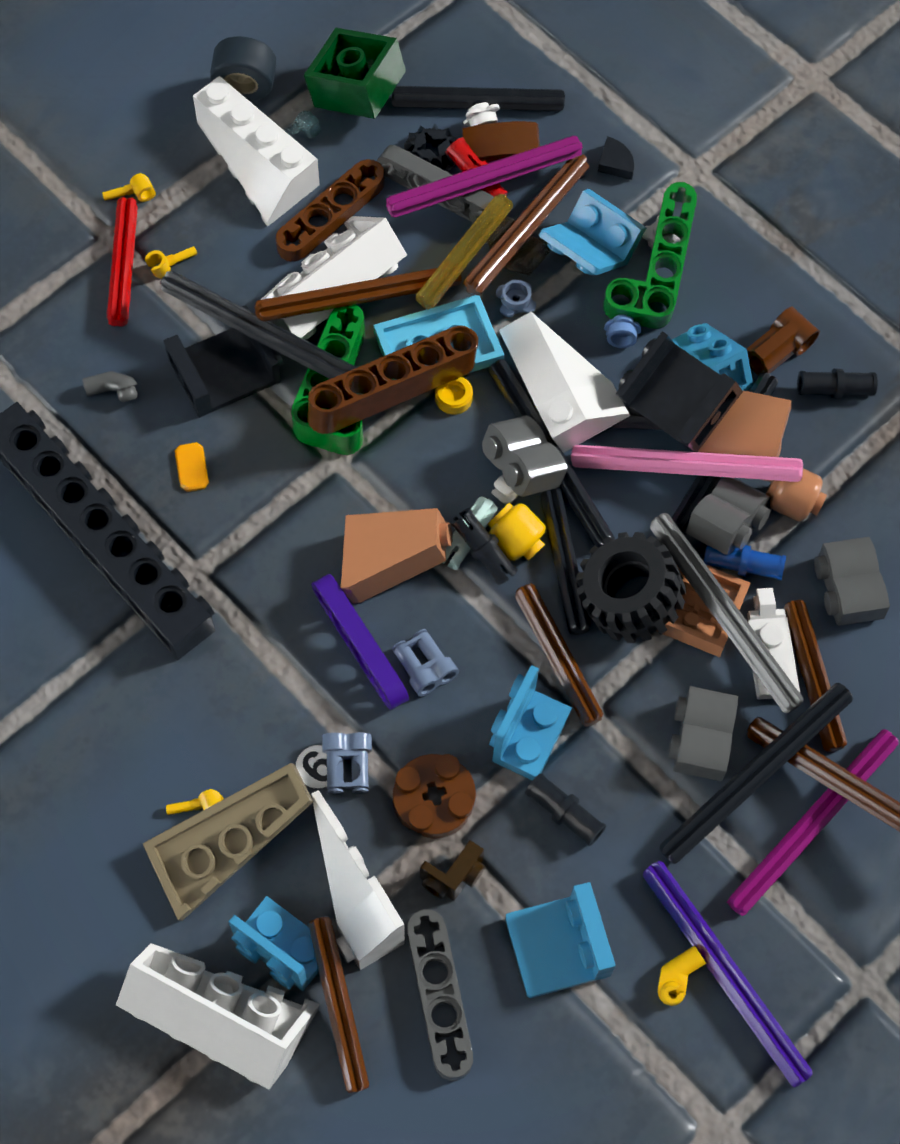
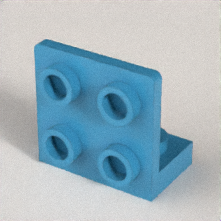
[539,189,647,275]
[672,323,753,391]
[489,665,572,780]
[505,882,616,998]
[228,896,319,991]

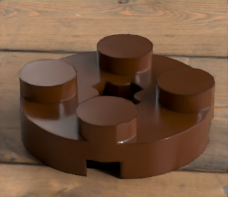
[393,754,476,839]

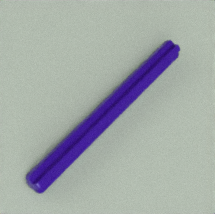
[643,861,813,1087]

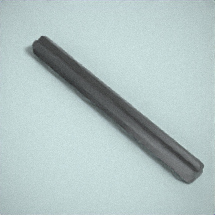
[650,513,803,713]

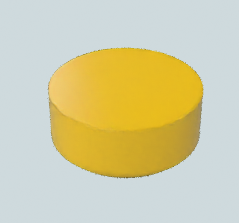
[435,377,473,415]

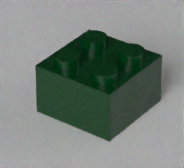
[304,28,406,119]

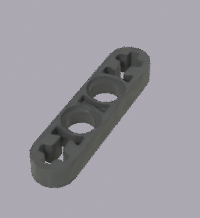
[377,145,505,229]
[408,909,473,1081]

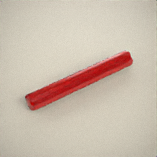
[107,197,138,327]

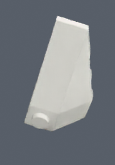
[499,312,630,453]
[311,790,405,970]

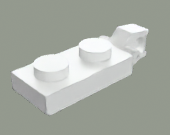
[747,588,800,700]

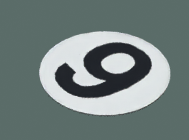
[296,745,327,789]

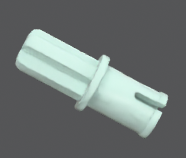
[443,496,498,570]

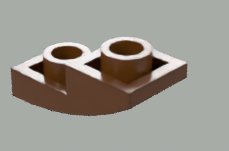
[462,121,540,162]

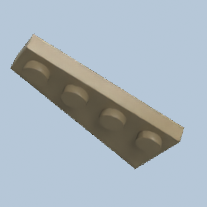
[143,763,313,921]

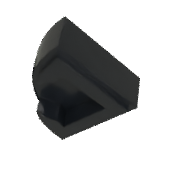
[598,136,634,180]

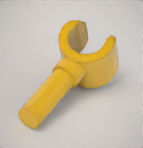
[102,173,156,202]
[145,246,197,279]
[166,789,224,815]

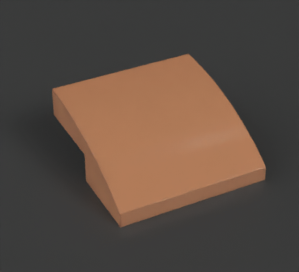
[698,390,791,482]
[657,565,750,657]

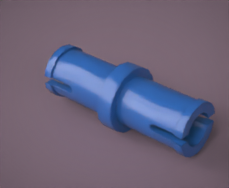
[704,545,786,580]

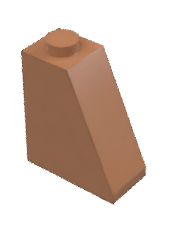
[341,508,452,603]

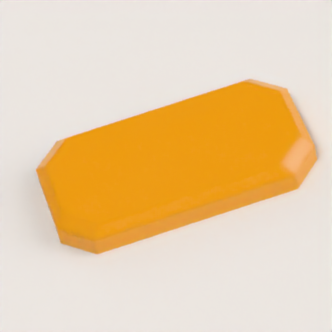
[175,442,209,492]

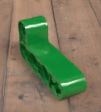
[604,182,697,329]
[291,305,365,455]

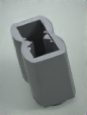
[482,415,568,497]
[686,477,771,555]
[814,537,890,626]
[668,686,738,782]

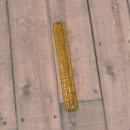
[416,194,513,310]

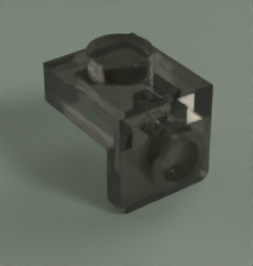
[486,216,551,276]

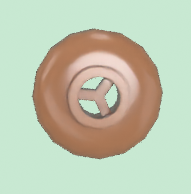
[766,468,827,521]

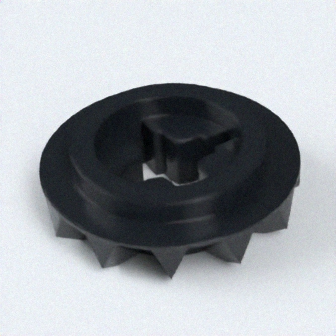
[404,124,458,172]

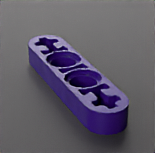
[311,574,409,710]

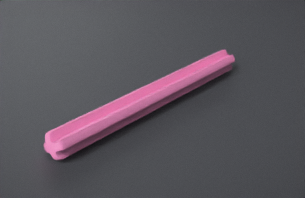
[571,445,803,482]

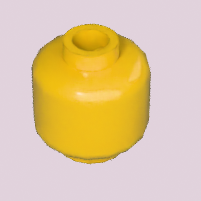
[487,502,546,561]

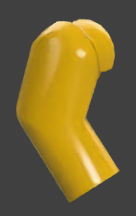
[658,945,706,1006]

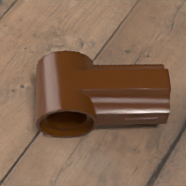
[747,306,820,375]

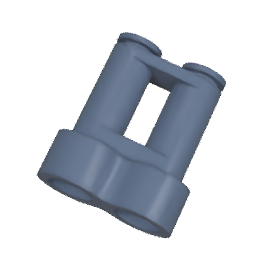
[392,629,459,697]
[322,732,372,794]

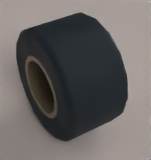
[210,36,276,101]

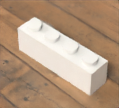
[193,76,320,227]
[261,216,407,340]
[116,943,320,1090]

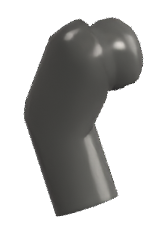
[82,371,138,402]

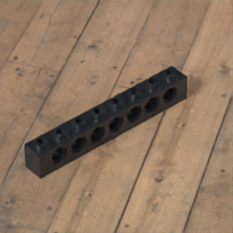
[0,402,215,661]

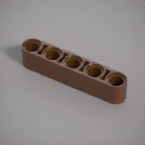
[308,326,478,434]

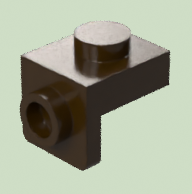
[420,840,486,901]

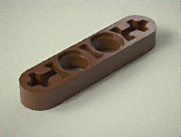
[276,159,385,262]

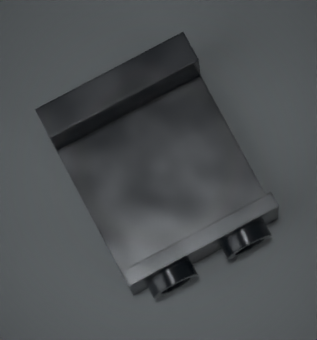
[163,305,284,418]
[616,331,743,452]

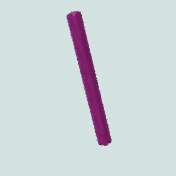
[386,135,583,218]
[727,729,899,916]

